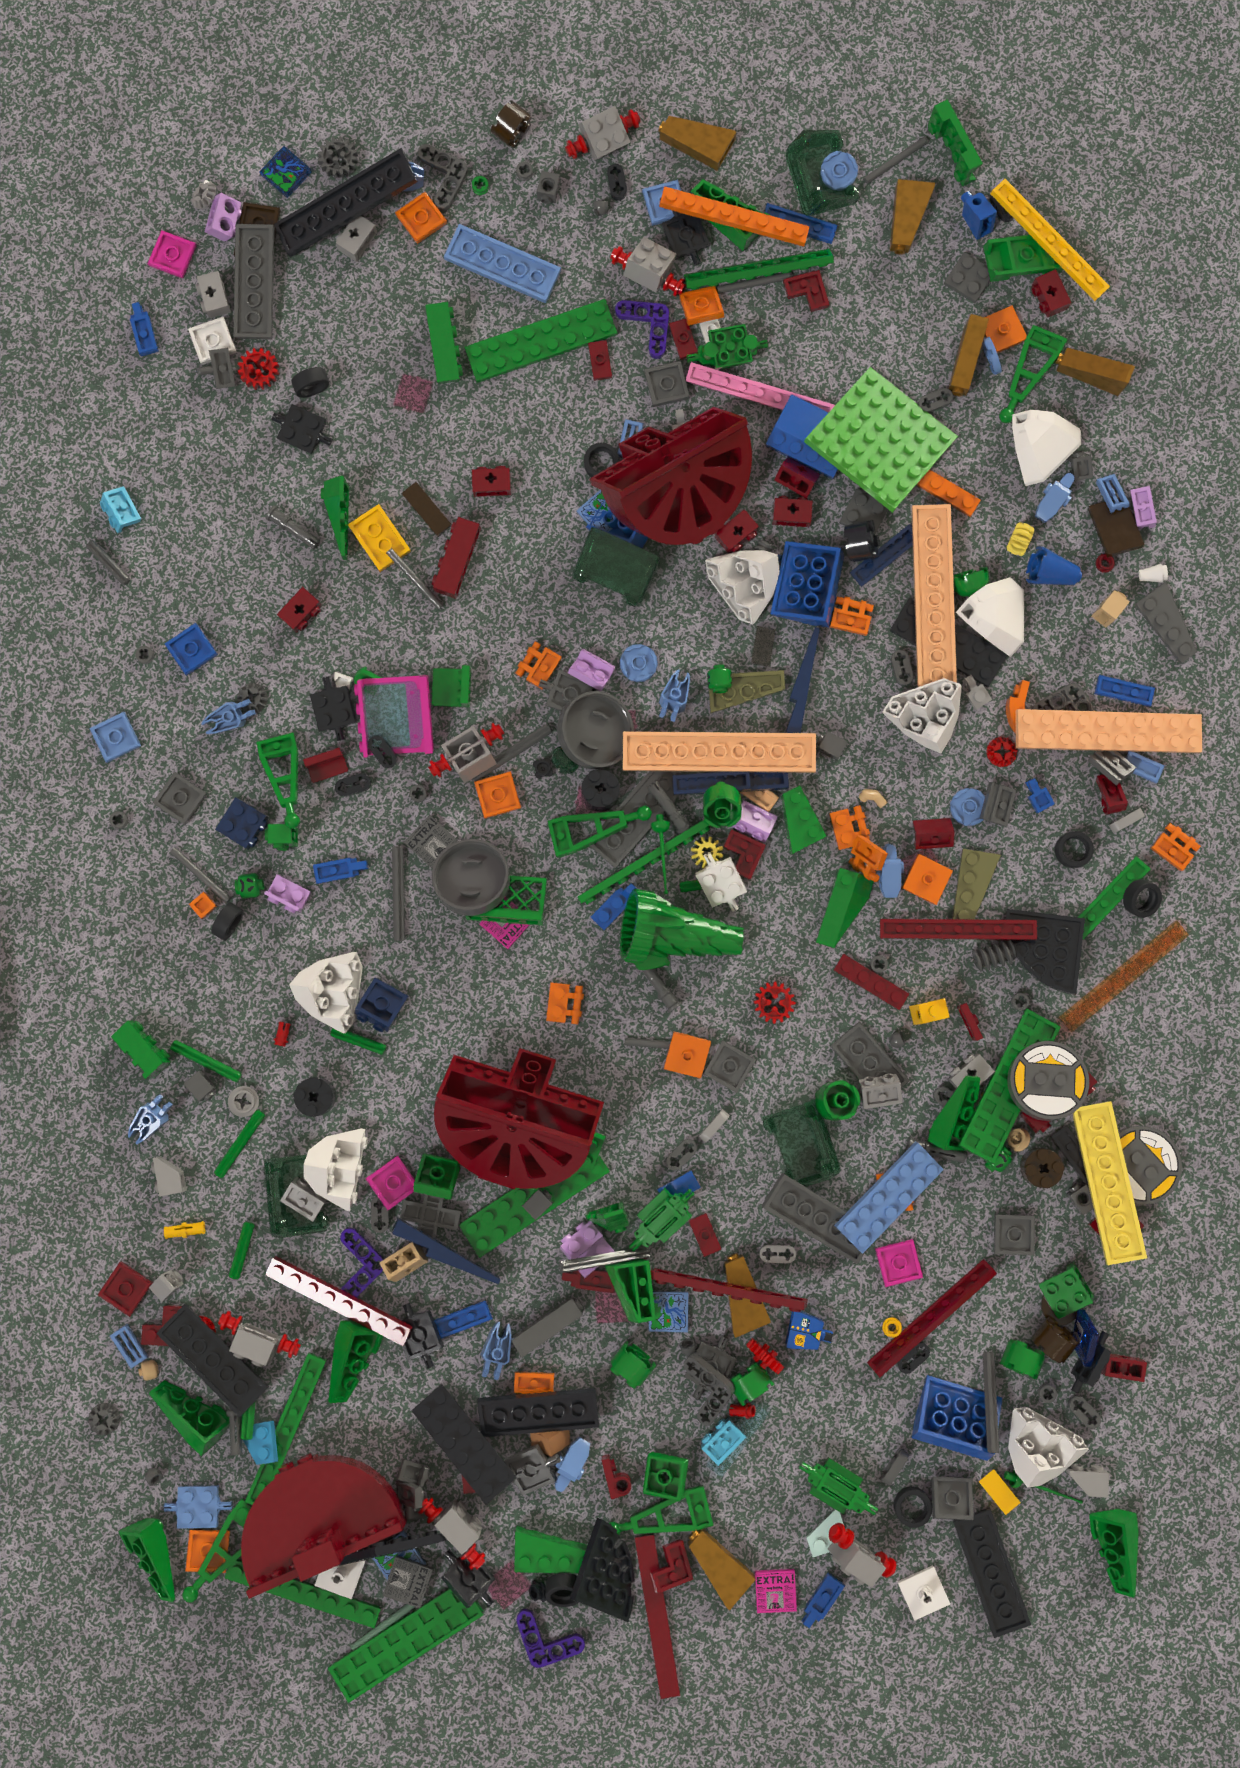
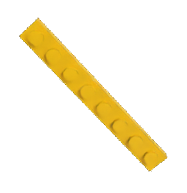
[990,179,1110,301]

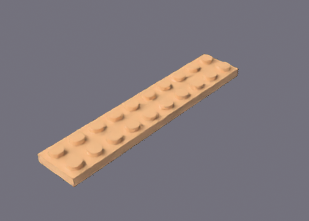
[911,504,957,688]
[1015,709,1202,753]
[623,732,816,773]

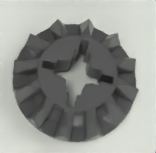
[237,683,268,713]
[87,1403,120,1436]

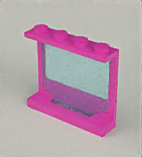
[354,675,434,758]

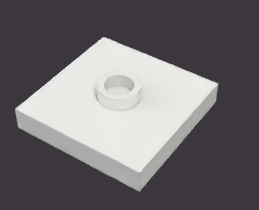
[188,317,237,365]

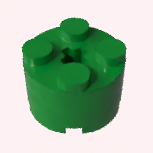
[703,782,742,828]
[815,1080,860,1121]
[999,1339,1045,1380]
[610,1341,656,1389]
[730,1362,775,1406]

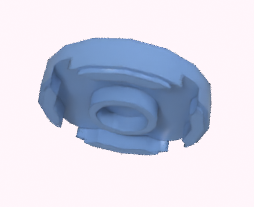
[820,151,858,191]
[982,337,1002,375]
[620,644,658,682]
[950,788,985,826]

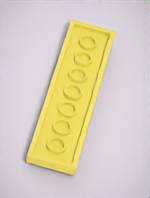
[1072,1101,1147,1265]

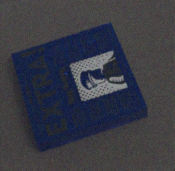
[1073,1309,1099,1367]

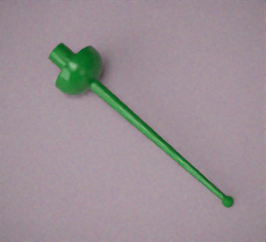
[651,814,670,894]
[1004,1469,1083,1504]

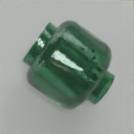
[551,746,579,774]

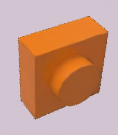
[189,892,217,919]

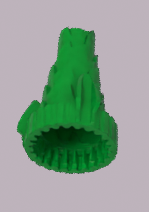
[620,889,744,970]

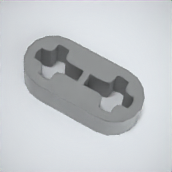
[1109,808,1145,834]
[698,1109,730,1143]
[759,1244,796,1263]

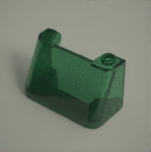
[786,130,860,216]
[572,527,660,607]
[763,1099,840,1186]
[264,1154,329,1238]

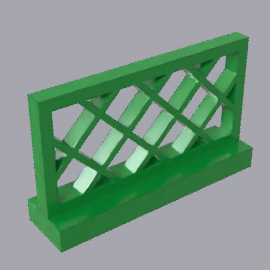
[465,876,547,926]

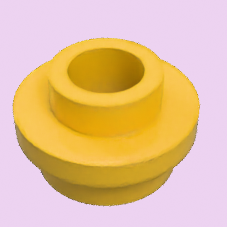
[882,1317,902,1338]

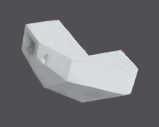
[1012,410,1081,486]
[705,550,780,624]
[956,577,1024,657]
[883,678,962,753]
[289,952,363,1034]
[304,1128,368,1211]
[1008,1407,1088,1487]

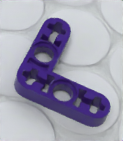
[615,300,669,359]
[340,1228,384,1298]
[516,1608,585,1668]

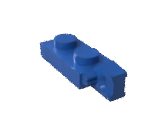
[130,302,159,356]
[313,858,368,884]
[590,883,637,930]
[802,1572,845,1629]

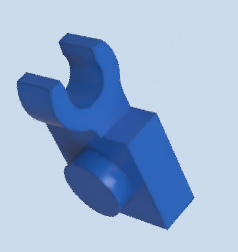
[1025,778,1055,813]

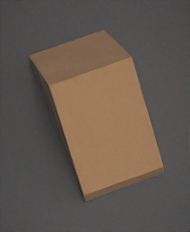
[530,1430,571,1457]

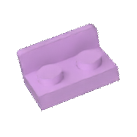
[568,649,615,691]
[732,800,778,843]
[264,875,311,913]

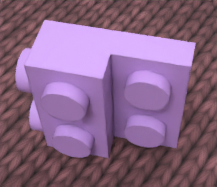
[560,1221,615,1278]

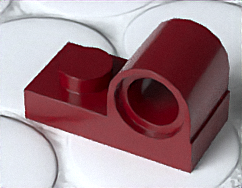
[1096,774,1128,815]
[601,1454,631,1500]

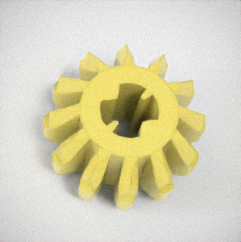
[1007,522,1034,556]
[691,837,723,869]

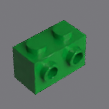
[265,824,298,851]

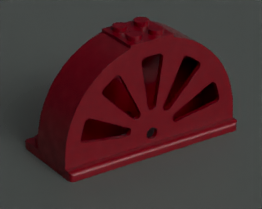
[589,407,752,545]
[434,1048,604,1189]
[241,1453,407,1599]

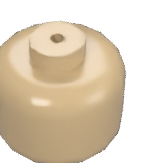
[138,1360,159,1381]

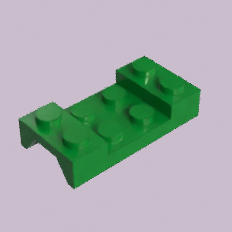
[928,99,983,187]
[983,231,1064,282]

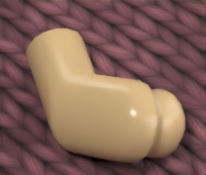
[859,789,888,809]

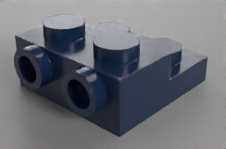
[215,797,269,850]
[354,978,408,1032]

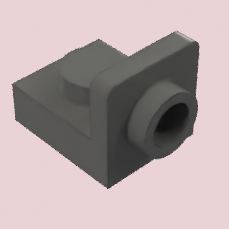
[1067,451,1093,482]

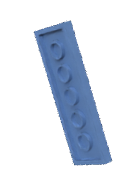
[444,224,561,303]
[834,1141,944,1254]

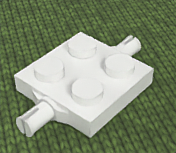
[695,852,747,912]

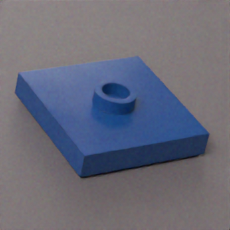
[165,623,218,676]

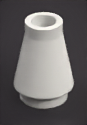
[1138,564,1168,583]

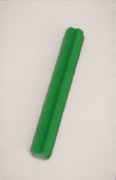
[170,1040,242,1082]
[214,1110,265,1178]

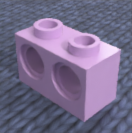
[205,193,241,241]

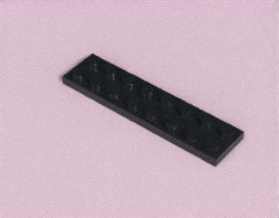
[274,148,418,258]

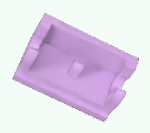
[1130,486,1157,530]

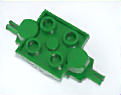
[687,324,768,370]
[629,1188,695,1252]
[799,1457,878,1516]

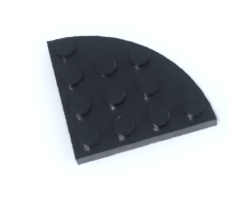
[1006,909,1085,995]
[570,1518,635,1622]
[339,1530,447,1566]

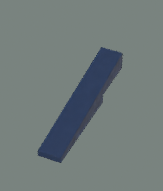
[850,501,942,587]
[785,627,820,733]
[673,772,789,795]
[392,1217,500,1284]

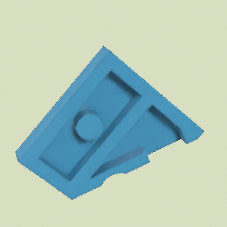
[243,1421,278,1465]

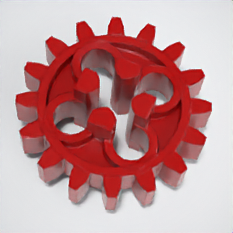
[238,348,279,390]
[753,982,796,1024]
[746,1338,784,1374]

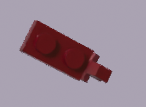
[561,1270,615,1293]

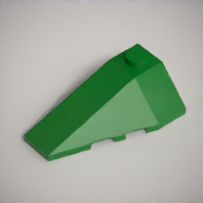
[321,476,349,560]
[816,868,874,948]
[927,1076,980,1150]
[585,1202,629,1233]
[149,1380,230,1456]
[1089,1509,1139,1598]
[118,1518,175,1602]

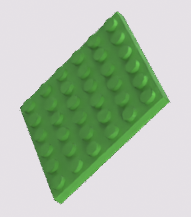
[804,367,958,513]

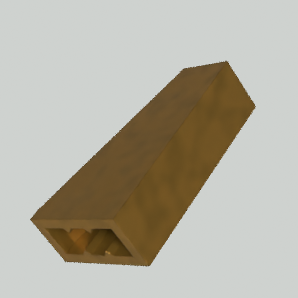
[658,116,736,171]
[890,179,935,255]
[948,314,989,397]
[1055,348,1135,396]
[724,1253,771,1338]
[688,1529,756,1611]

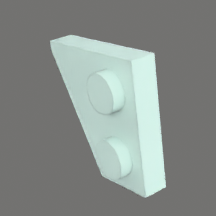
[806,1509,844,1557]

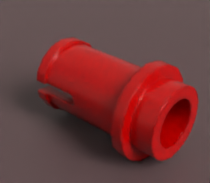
[273,1022,291,1047]
[729,1403,756,1419]

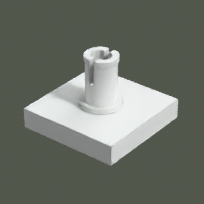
[314,1560,366,1599]
[897,1565,950,1621]

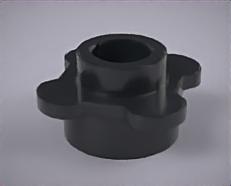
[533,758,553,779]
[529,1580,546,1602]

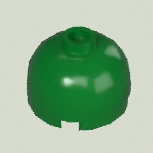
[953,567,990,597]

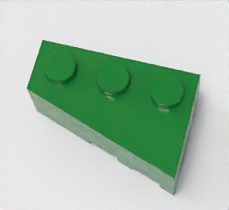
[781,785,827,856]
[111,1020,171,1079]
[605,1259,656,1323]

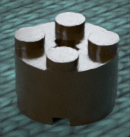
[491,100,532,148]
[1020,1148,1064,1189]
[1031,1316,1080,1363]

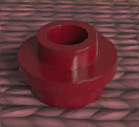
[1095,554,1115,573]

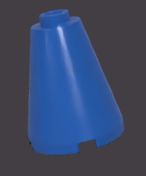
[1026,546,1082,585]

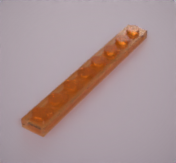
[1058,920,1189,1032]

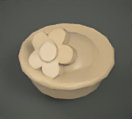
[1008,1128,1030,1152]

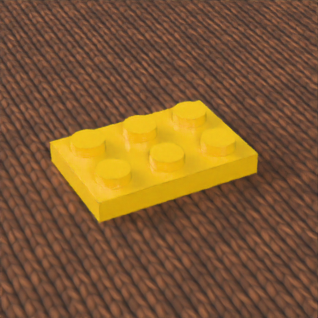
[348,504,411,572]

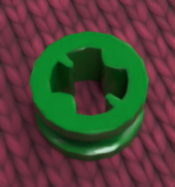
[472,176,489,195]

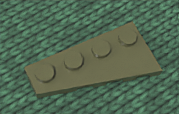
[709,670,785,714]
[952,849,1001,920]

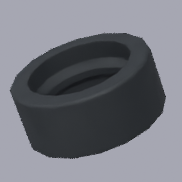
[291,367,329,398]
[584,443,619,477]
[1055,831,1094,868]
[1123,879,1162,918]
[211,902,244,941]
[893,1486,932,1528]
[545,1573,579,1607]

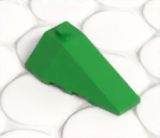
[328,1320,383,1404]

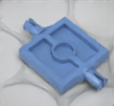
[164,1485,232,1529]

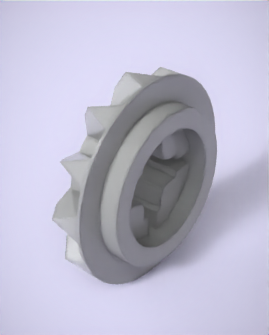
[191,180,216,209]
[228,1086,259,1117]

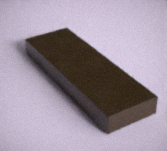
[402,482,452,537]

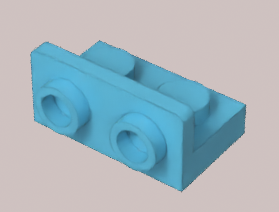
[100,486,141,533]
[701,1417,746,1466]

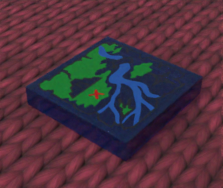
[259,146,312,198]

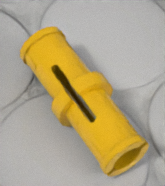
[164,1221,206,1239]

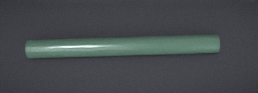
[350,1604,415,1651]

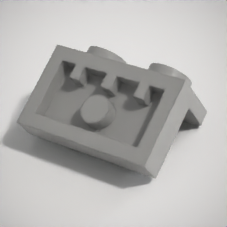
[859,1074,902,1109]
[280,1176,327,1222]

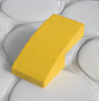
[979,1469,1021,1515]

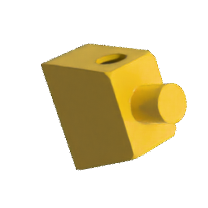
[909,998,949,1025]

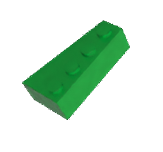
[690,179,771,251]
[425,302,463,384]
[514,1525,587,1573]

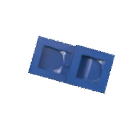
[657,1170,701,1195]

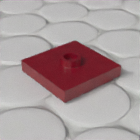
[98,1261,153,1317]

